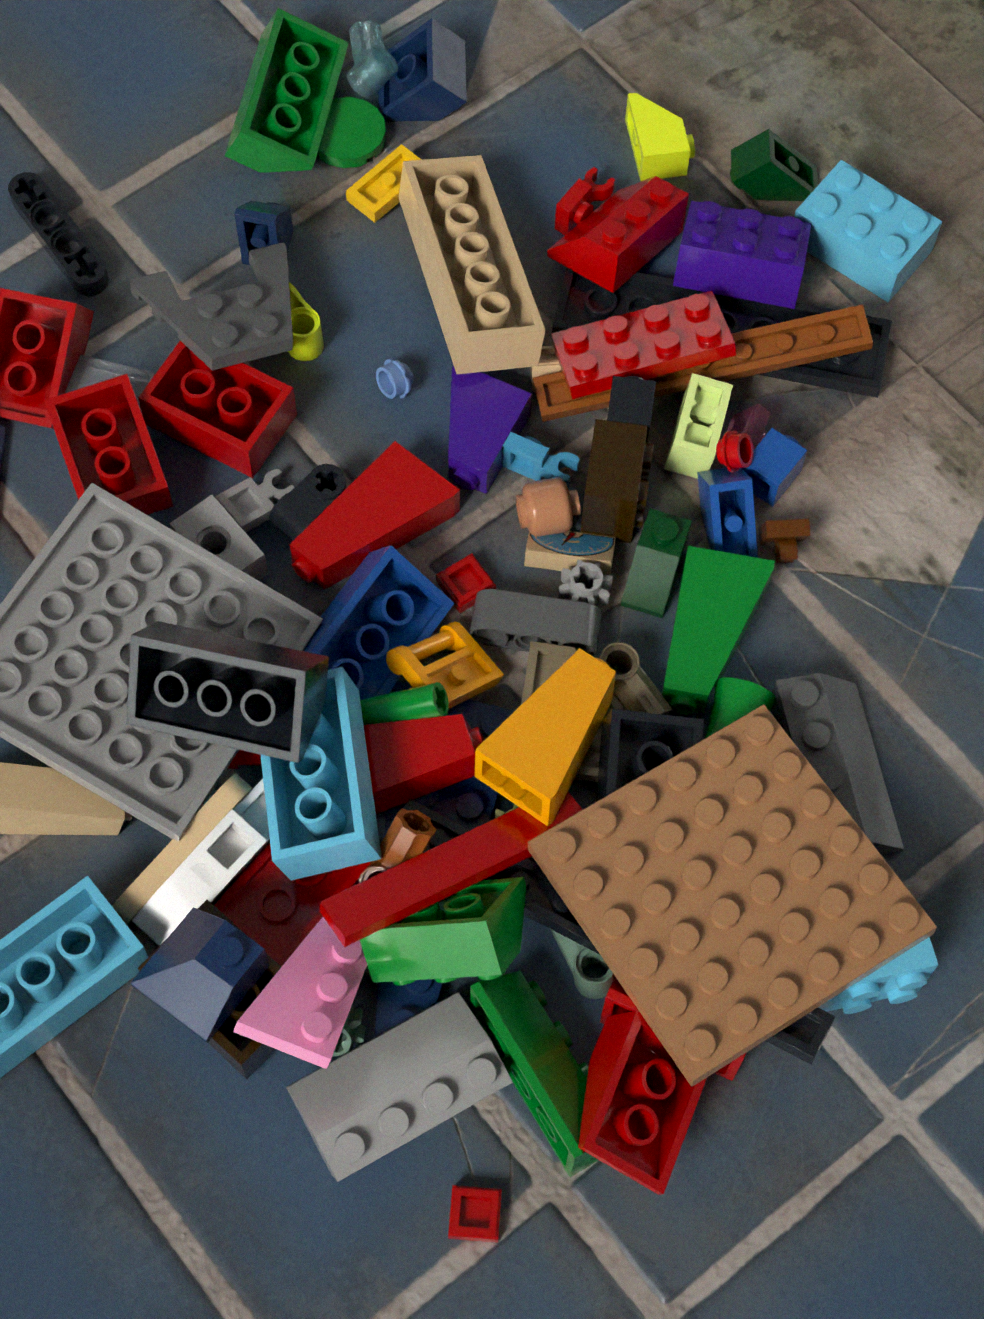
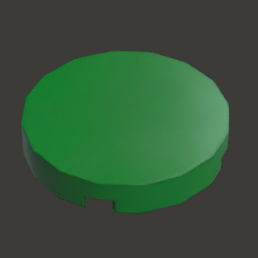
[317,97,386,168]

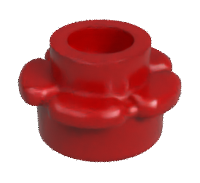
[716,430,754,473]

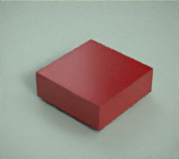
[436,553,496,614]
[448,1185,502,1243]

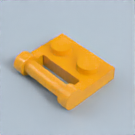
[386,621,504,709]

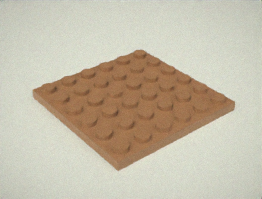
[528,705,937,1087]

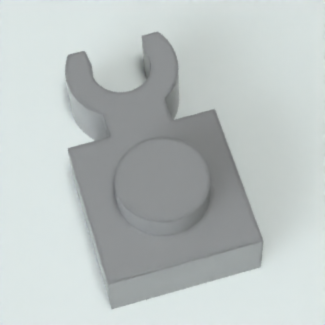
[215,469,295,532]

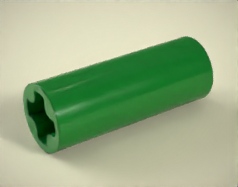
[360,682,449,725]

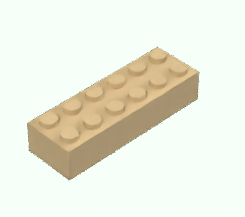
[399,155,546,374]

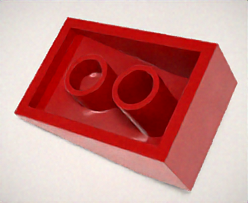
[0,288,94,429]
[578,1011,707,1195]

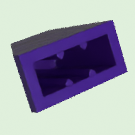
[448,365,532,494]

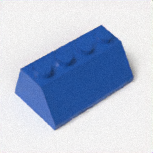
[303,545,454,700]

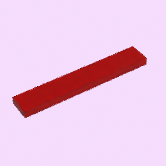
[320,792,583,947]

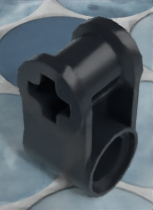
[269,464,347,540]

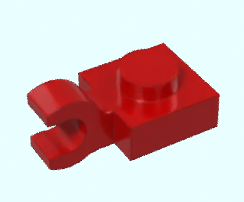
[554,167,615,235]

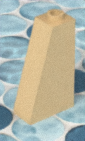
[0,762,132,835]

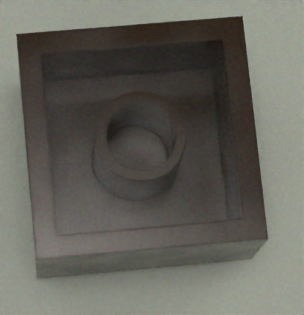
[580,419,654,543]

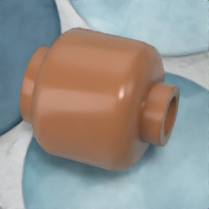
[515,477,581,536]

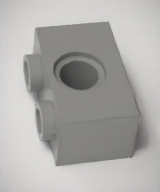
[170,495,268,581]

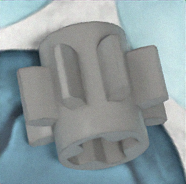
[558,559,613,607]

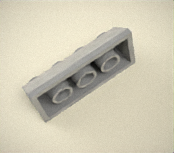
[286,992,513,1182]

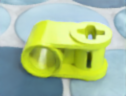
[287,282,324,362]

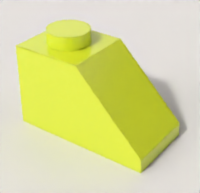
[625,93,695,181]

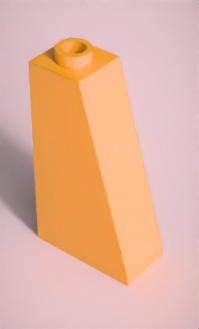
[475,648,616,826]

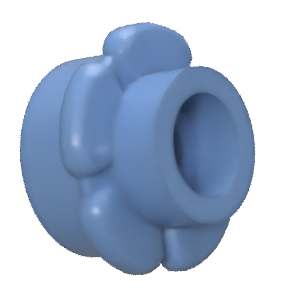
[376,358,413,399]

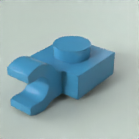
[502,432,580,487]

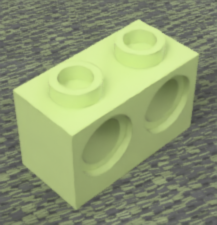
[664,373,733,479]

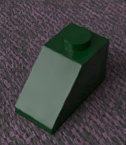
[730,129,818,201]
[620,508,692,618]

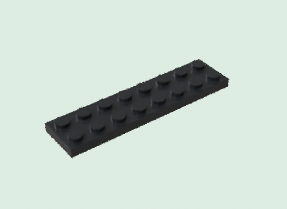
[552,268,892,398]

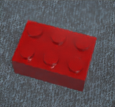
[138,341,297,478]
[44,374,173,515]

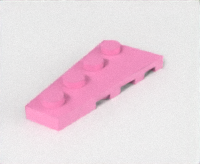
[233,889,367,1069]

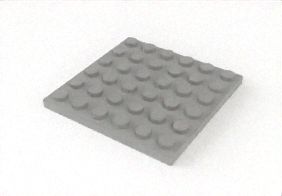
[0,483,323,842]

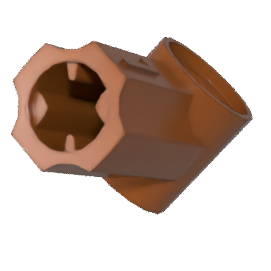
[359,808,437,883]

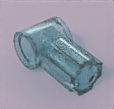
[346,19,398,98]

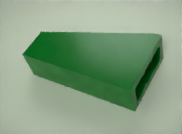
[662,546,775,715]

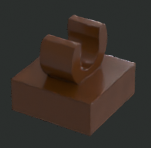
[759,518,811,563]

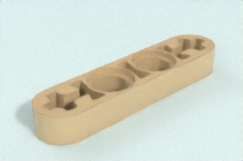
[112,773,253,925]

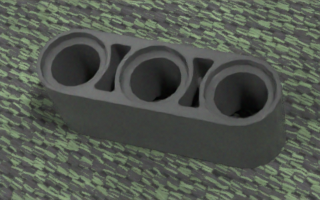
[469,589,602,657]

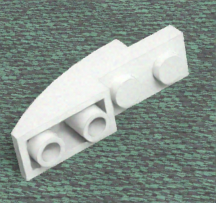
[132,779,270,946]

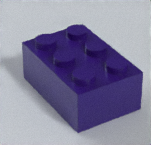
[673,201,811,309]

